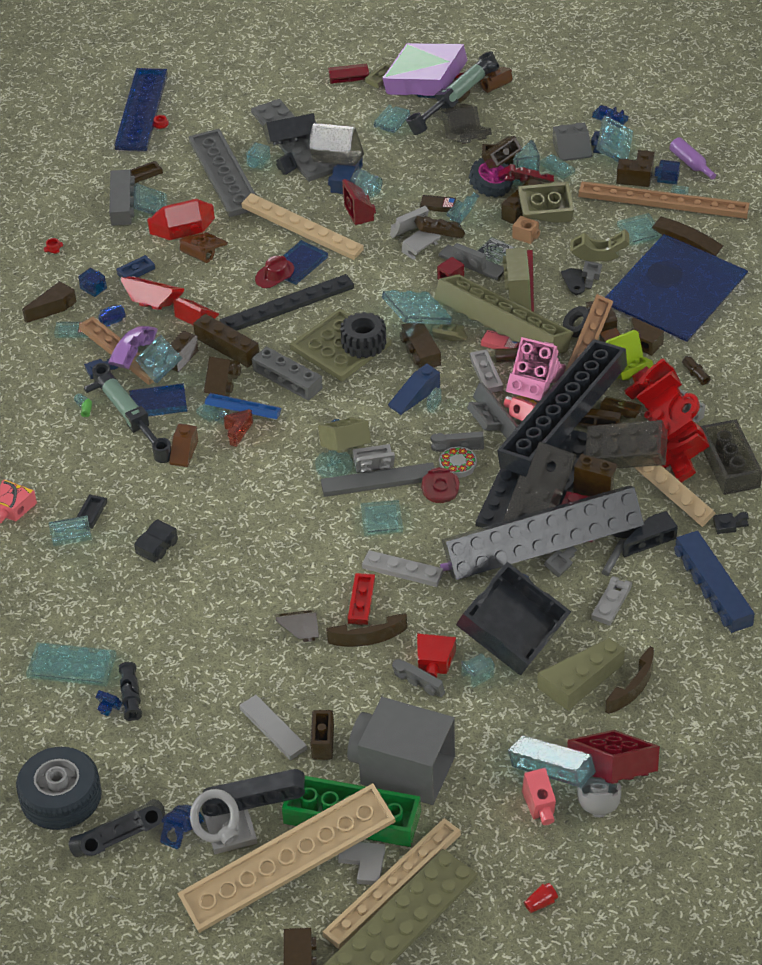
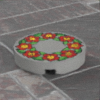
[439,446,477,478]

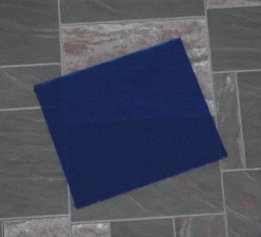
[605,234,748,342]

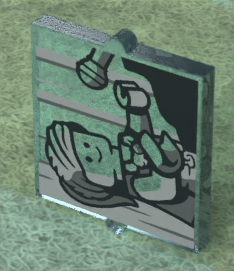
[477,237,515,265]

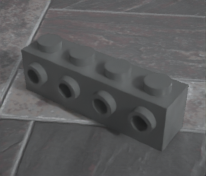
[109,169,135,226]
[252,346,323,401]

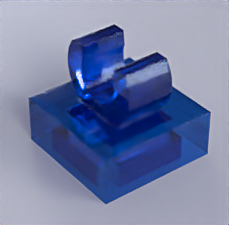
[95,690,122,716]

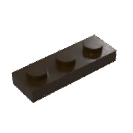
[414,216,465,238]

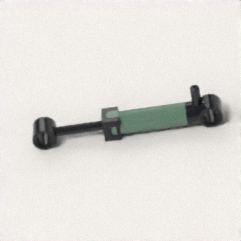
[406,51,499,135]
[84,363,171,463]

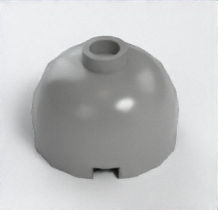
[577,778,621,817]

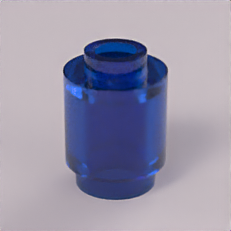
[98,304,126,327]

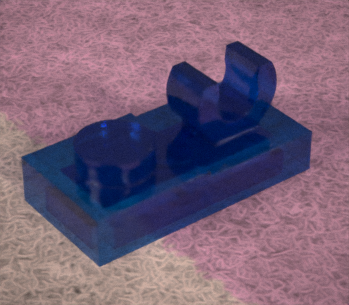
[592,105,629,128]

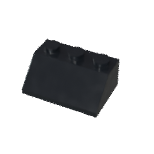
[263,113,318,146]

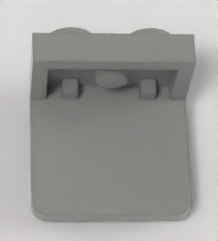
[352,444,395,473]

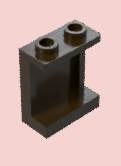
[573,454,617,497]

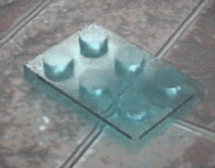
[596,115,633,162]

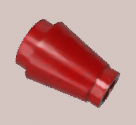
[523,883,558,913]

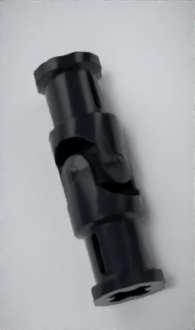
[119,662,142,721]

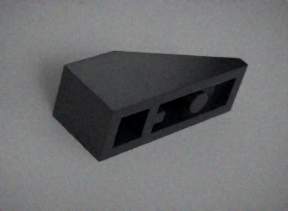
[623,511,678,558]

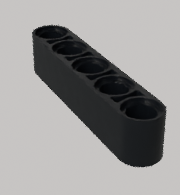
[201,769,305,817]

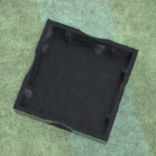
[456,562,571,675]

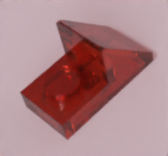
[224,409,253,447]

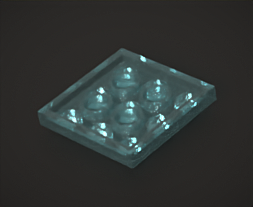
[382,290,452,325]

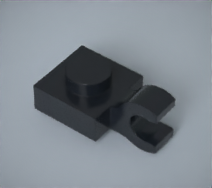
[713,512,749,534]

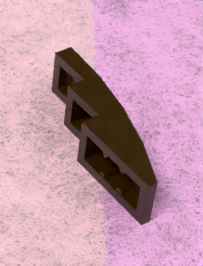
[652,216,724,259]

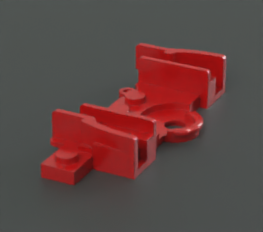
[624,358,710,483]

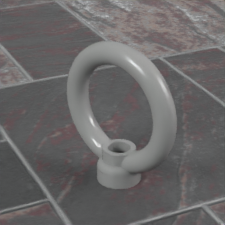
[190,789,239,846]

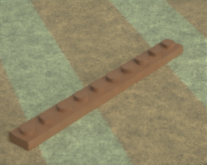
[578,181,750,219]

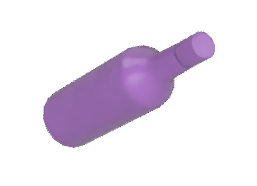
[670,137,716,180]

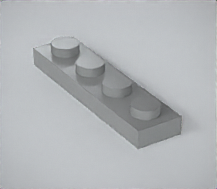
[362,550,443,587]

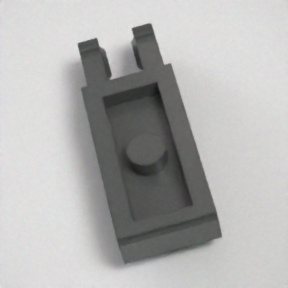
[430,431,484,452]
[392,659,445,698]

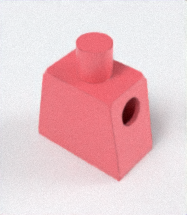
[522,768,556,825]

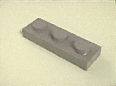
[470,349,503,393]

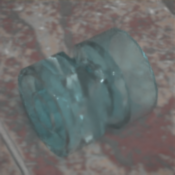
[351,169,383,197]

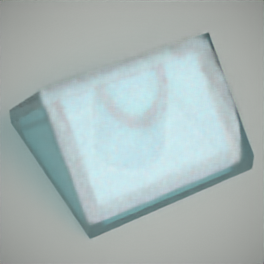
[514,140,540,185]

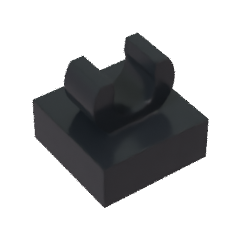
[276,152,298,175]

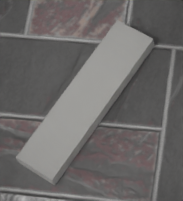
[239,695,307,761]

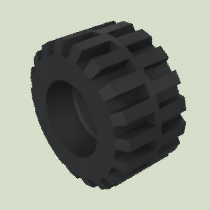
[340,312,386,358]

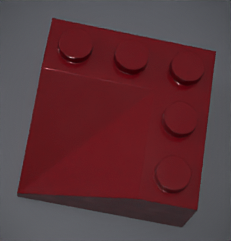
[566,730,660,783]

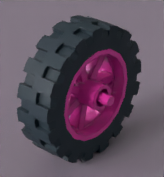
[468,158,514,198]

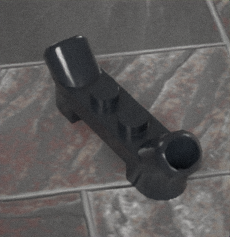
[68,799,165,858]

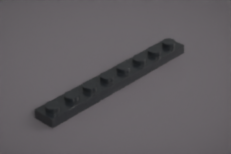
[219,274,354,331]

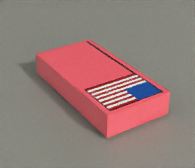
[481,330,520,349]

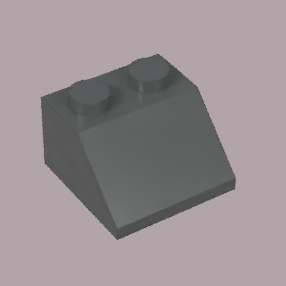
[553,122,592,162]

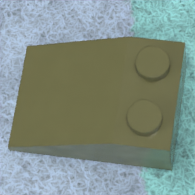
[518,182,574,223]

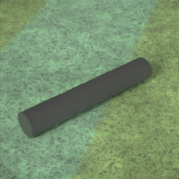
[602,539,625,576]

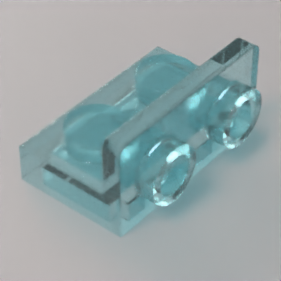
[446,192,480,224]

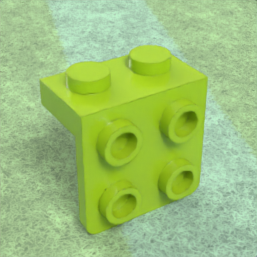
[606,330,653,380]

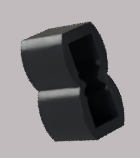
[134,519,178,563]

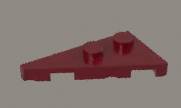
[498,164,554,183]

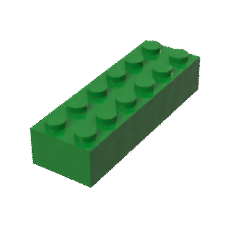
[282,776,421,847]

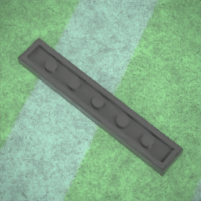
[321,462,435,497]

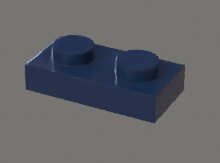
[116,255,155,278]

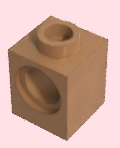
[512,216,540,244]

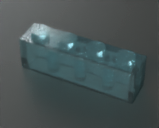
[508,735,596,788]

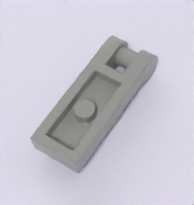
[591,576,632,626]

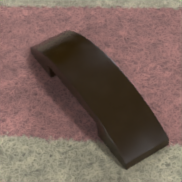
[326,613,407,647]
[605,646,654,714]

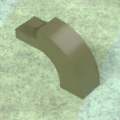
[570,229,630,261]

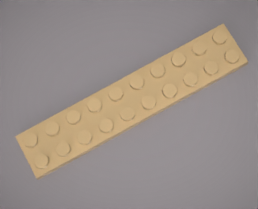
[177,783,396,933]

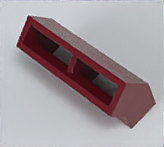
[328,63,369,84]

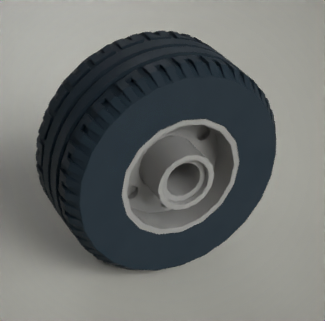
[16,747,102,830]

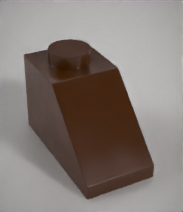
[169,423,198,467]

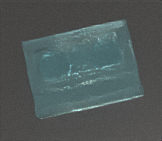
[374,105,410,133]
[49,516,92,546]

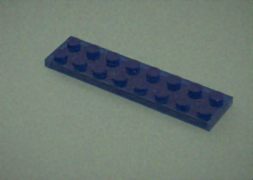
[114,68,168,151]

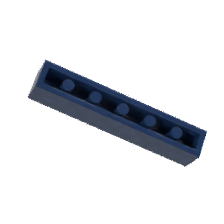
[674,530,755,633]

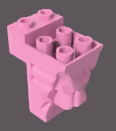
[506,337,566,401]

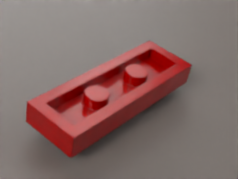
[348,573,375,625]

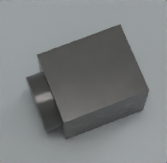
[347,697,455,805]

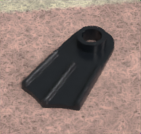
[561,268,585,295]

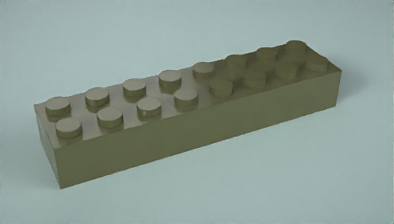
[434,275,573,355]

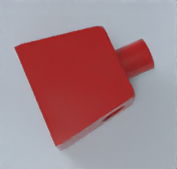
[417,633,456,678]

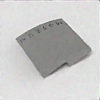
[390,206,429,238]

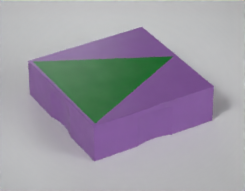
[382,43,468,96]

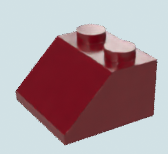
[342,179,376,226]

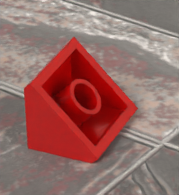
[173,296,219,325]

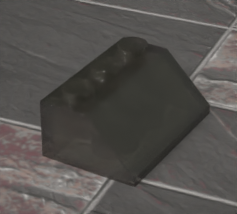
[309,123,364,166]

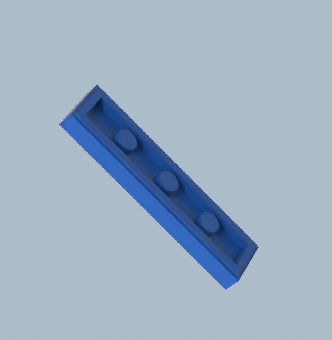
[205,393,281,419]

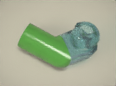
[74,393,92,417]

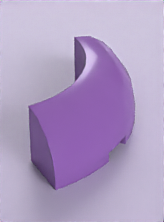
[108,326,158,370]

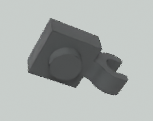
[582,261,602,289]
[544,546,577,578]

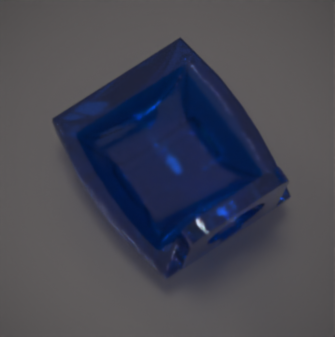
[160,805,204,849]

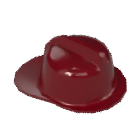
[255,256,294,288]

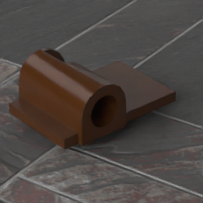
[480,67,513,93]
[179,232,228,263]

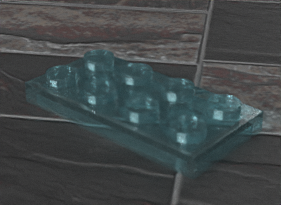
[26,642,117,687]

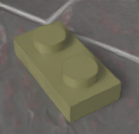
[365,63,391,88]

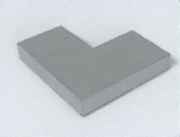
[338,842,386,885]

